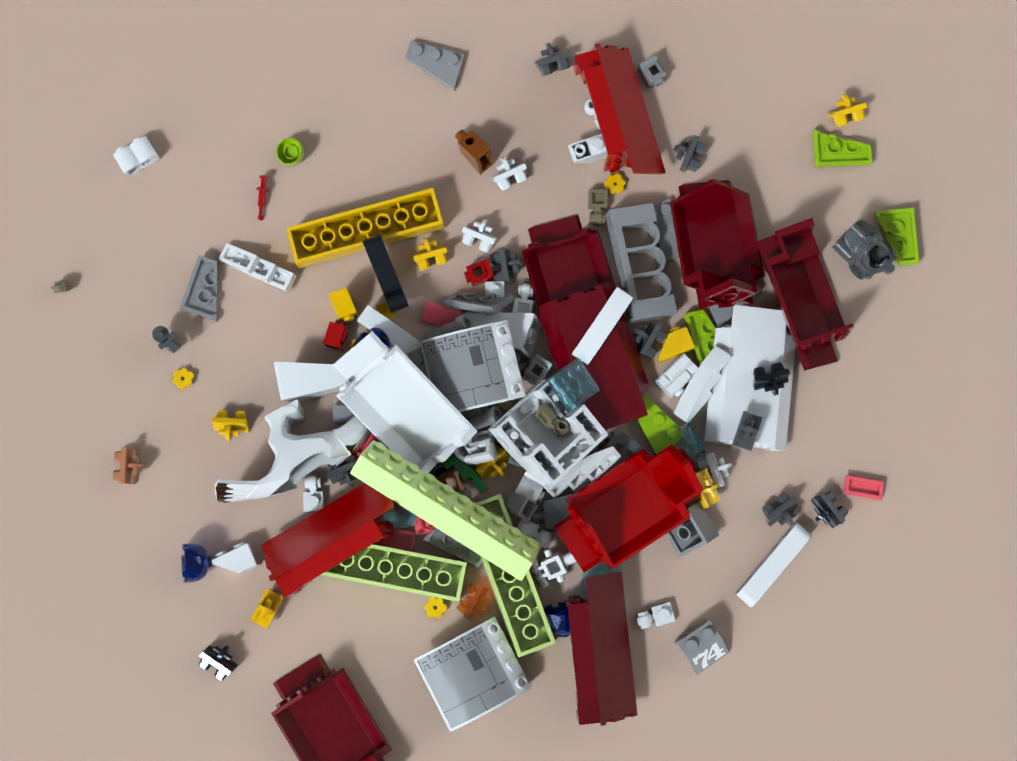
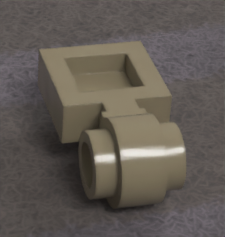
[588,189,608,226]
[535,403,569,437]

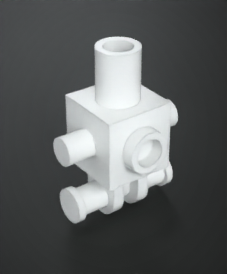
[530,548,576,589]

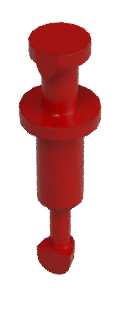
[256,175,269,221]

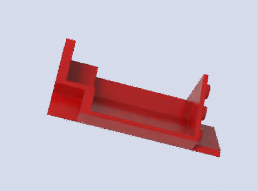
[574,43,666,175]
[553,444,704,572]
[261,483,395,597]

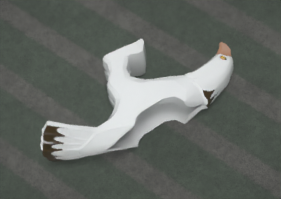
[215,400,371,503]

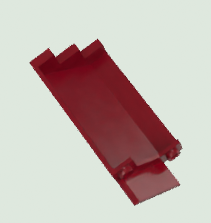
[522,215,616,359]
[536,281,651,430]

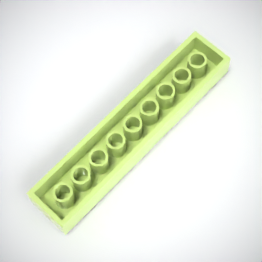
[350,440,542,581]

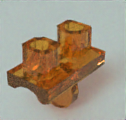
[456,583,492,620]

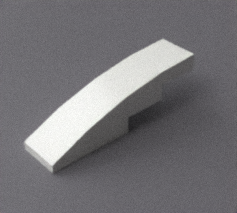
[218,243,297,292]
[572,286,634,365]
[357,305,421,358]
[674,346,731,423]
[543,446,622,498]

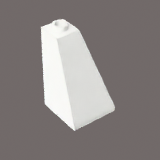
[465,312,543,359]
[274,362,346,402]

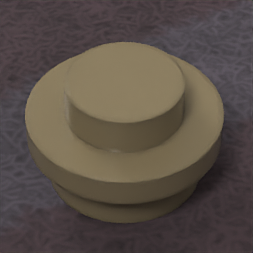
[51,280,71,293]

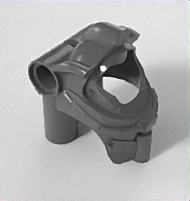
[832,220,897,280]

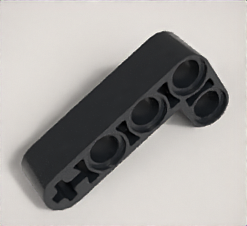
[362,234,409,313]

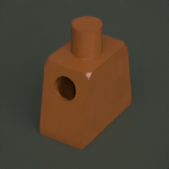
[455,130,494,175]

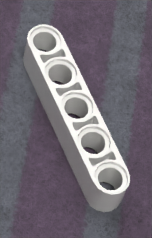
[736,522,812,608]

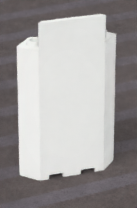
[704,305,795,451]
[333,331,477,474]

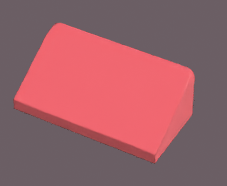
[421,301,462,327]

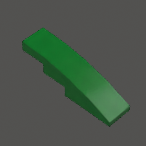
[442,452,488,494]

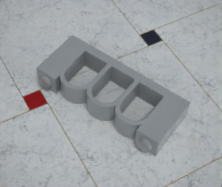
[605,203,679,324]

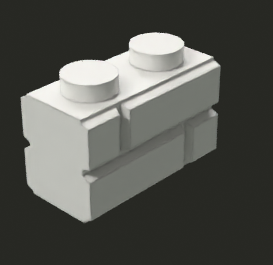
[655,354,698,398]

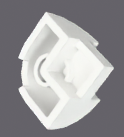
[454,430,498,464]

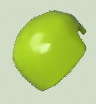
[276,137,304,166]

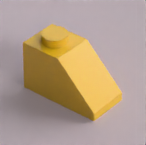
[328,287,358,323]
[656,326,695,364]

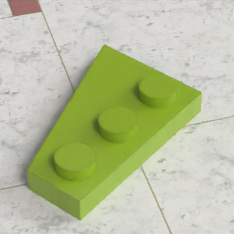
[812,130,872,168]

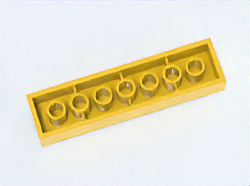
[286,188,444,269]

